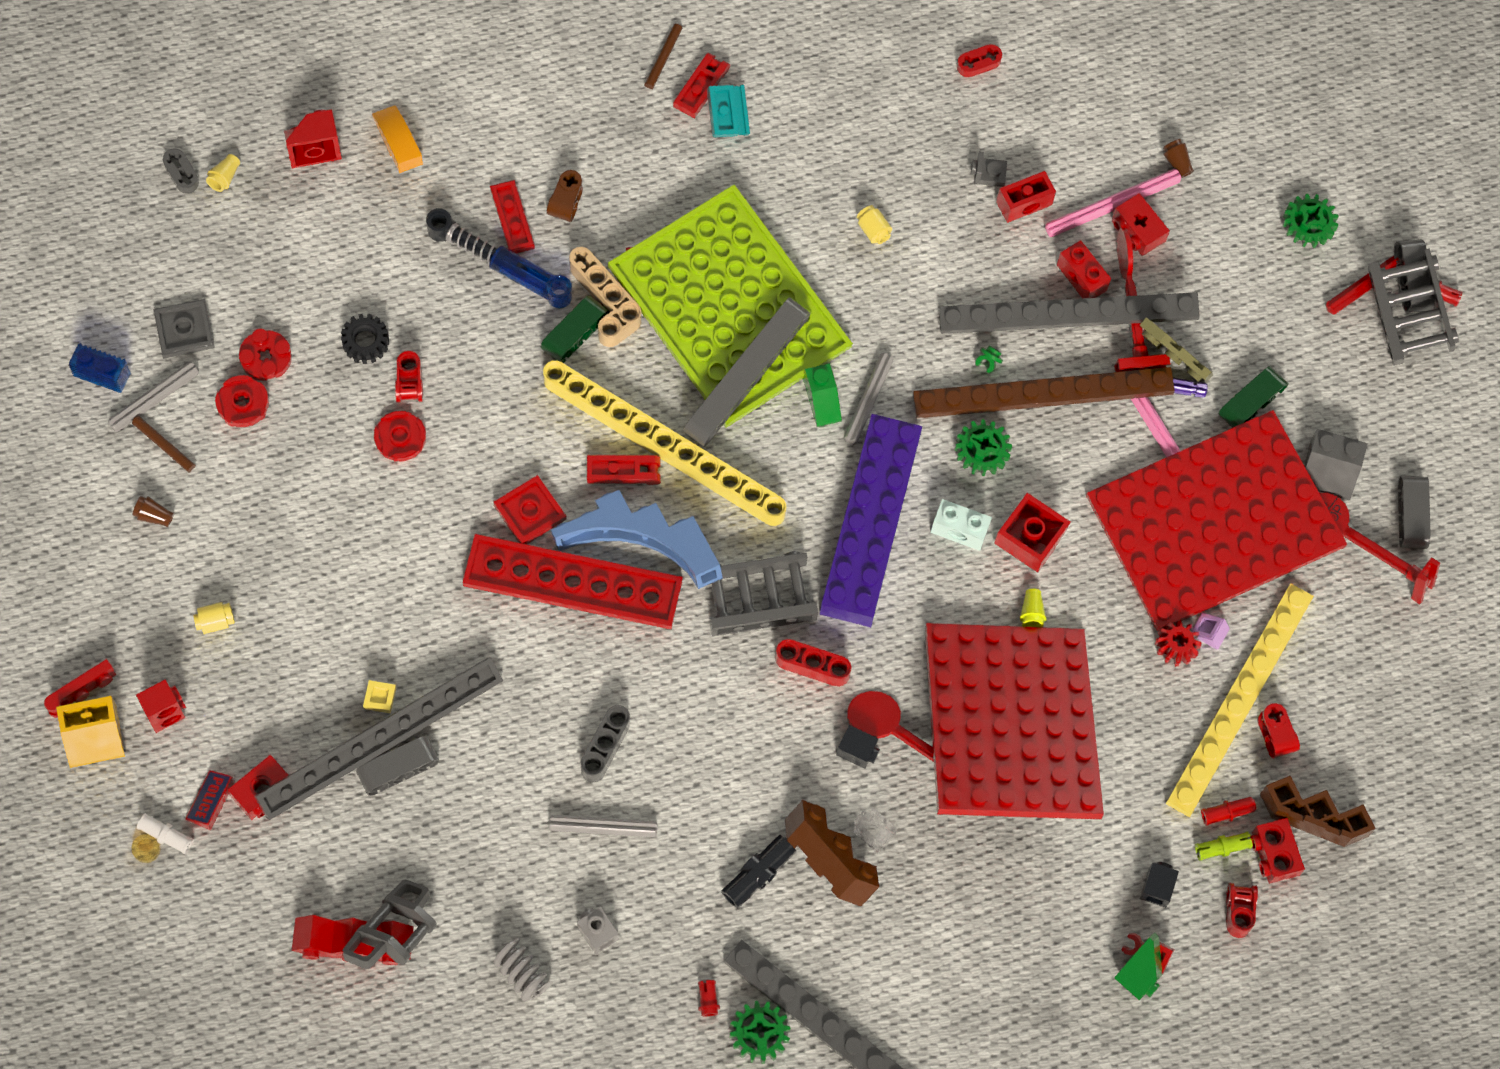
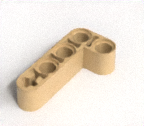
[569,247,641,347]

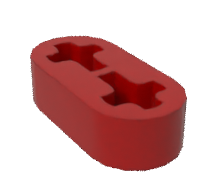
[957,44,1003,77]

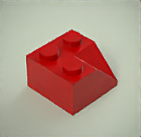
[284,109,342,168]
[994,493,1071,573]

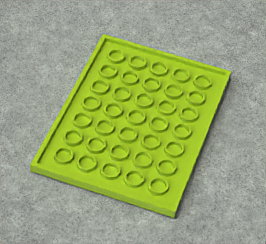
[608,185,853,428]

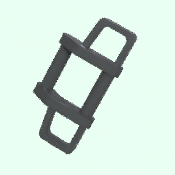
[343,880,437,969]

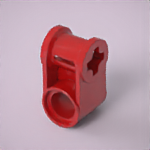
[395,351,423,403]
[1257,703,1300,759]
[1226,882,1258,938]

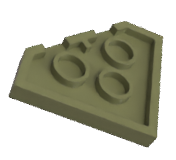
[1140,317,1214,382]

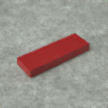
[490,180,535,255]

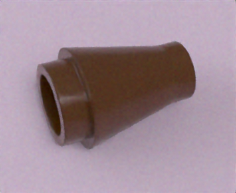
[1163,139,1194,178]
[132,496,174,527]

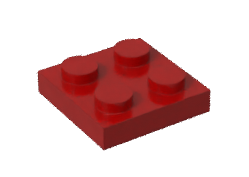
[493,475,567,544]

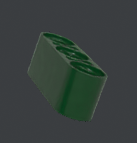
[540,295,610,363]
[1218,366,1289,428]

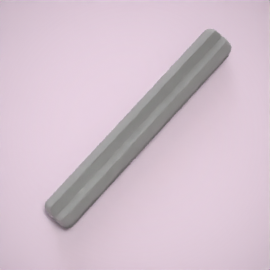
[844,352,893,445]
[108,362,199,432]
[548,815,657,837]

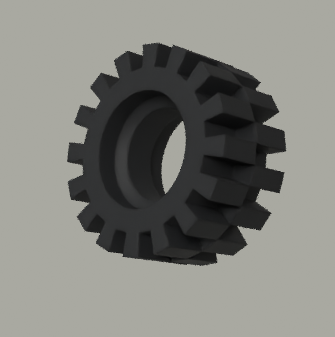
[341,314,389,364]

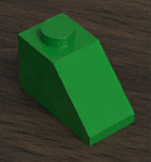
[803,363,842,427]
[1114,933,1162,1000]

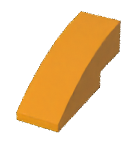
[372,105,423,173]

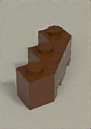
[1260,775,1376,847]
[785,800,879,907]

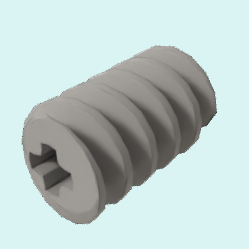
[494,937,553,1002]

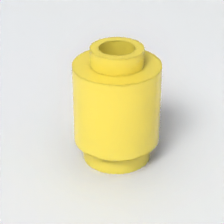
[857,205,892,244]
[193,602,235,634]

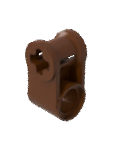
[547,170,583,222]

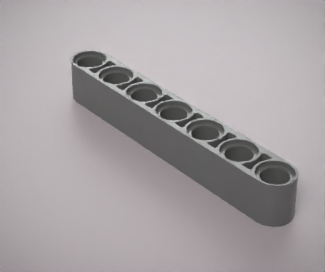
[683,298,811,447]

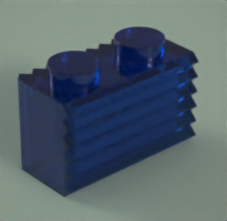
[68,343,131,393]

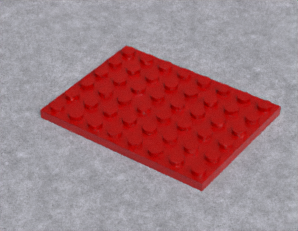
[1086,410,1347,632]
[925,623,1104,820]

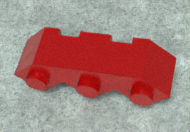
[291,915,414,965]

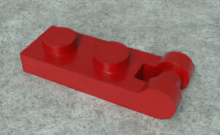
[673,52,730,119]
[587,455,661,485]
[44,659,116,718]

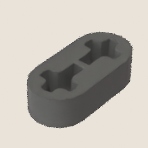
[163,148,199,194]

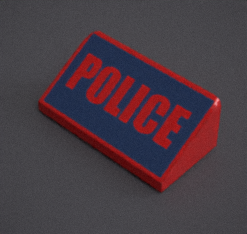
[186,770,235,830]

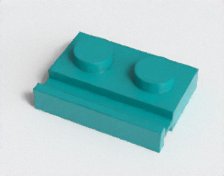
[707,85,750,138]

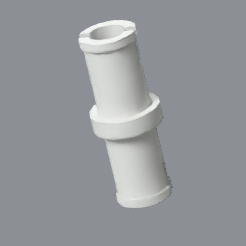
[136,813,194,855]

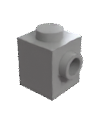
[577,907,619,955]

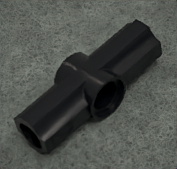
[721,834,797,909]

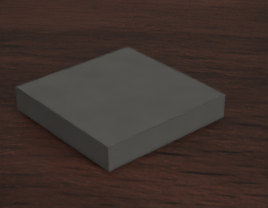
[153,299,215,359]

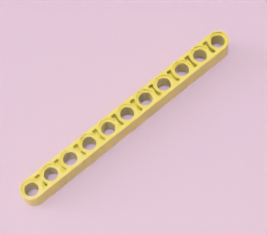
[543,361,786,526]

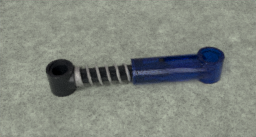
[426,208,572,308]

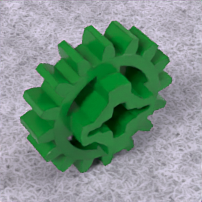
[1282,194,1339,248]
[955,419,1012,476]
[729,1001,791,1064]

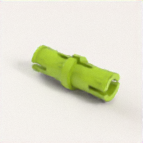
[1195,831,1253,861]

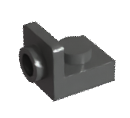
[971,151,1007,187]

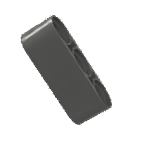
[1394,239,1435,313]
[1398,475,1431,549]
[581,705,630,782]
[356,736,440,796]

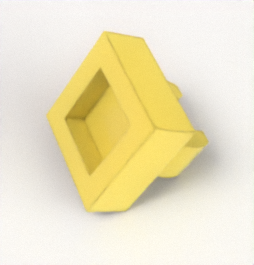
[363,680,396,714]

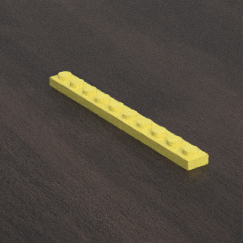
[1166,583,1314,817]

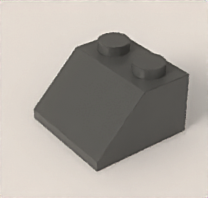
[1304,429,1368,500]

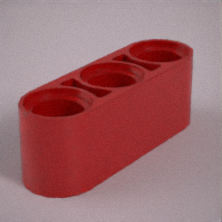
[775,639,852,687]

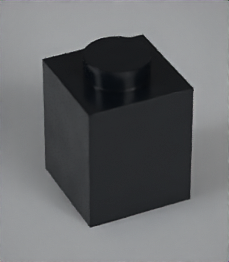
[836,725,880,769]
[1140,862,1179,908]

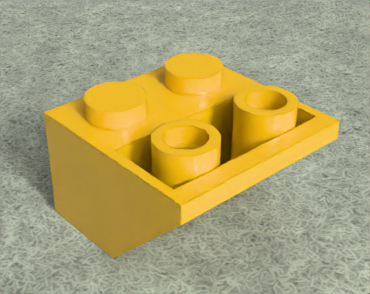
[56,696,125,768]

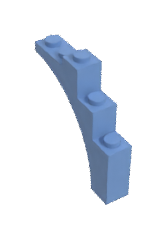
[551,490,723,589]

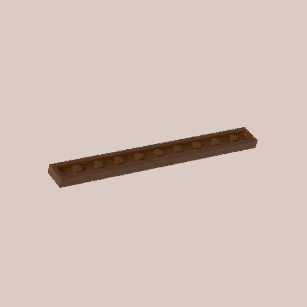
[913,367,1175,418]

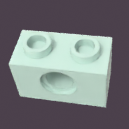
[931,499,992,551]

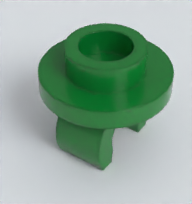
[975,345,1003,373]

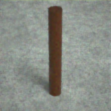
[644,23,683,89]
[132,416,196,473]

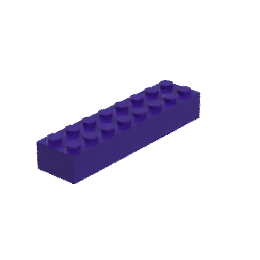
[820,414,923,628]

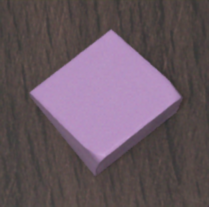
[1191,612,1230,649]

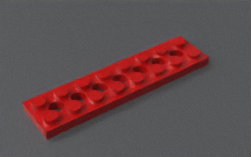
[462,534,683,630]

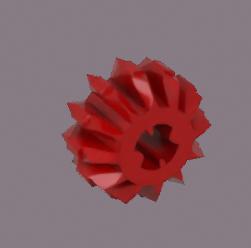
[1155,620,1202,667]

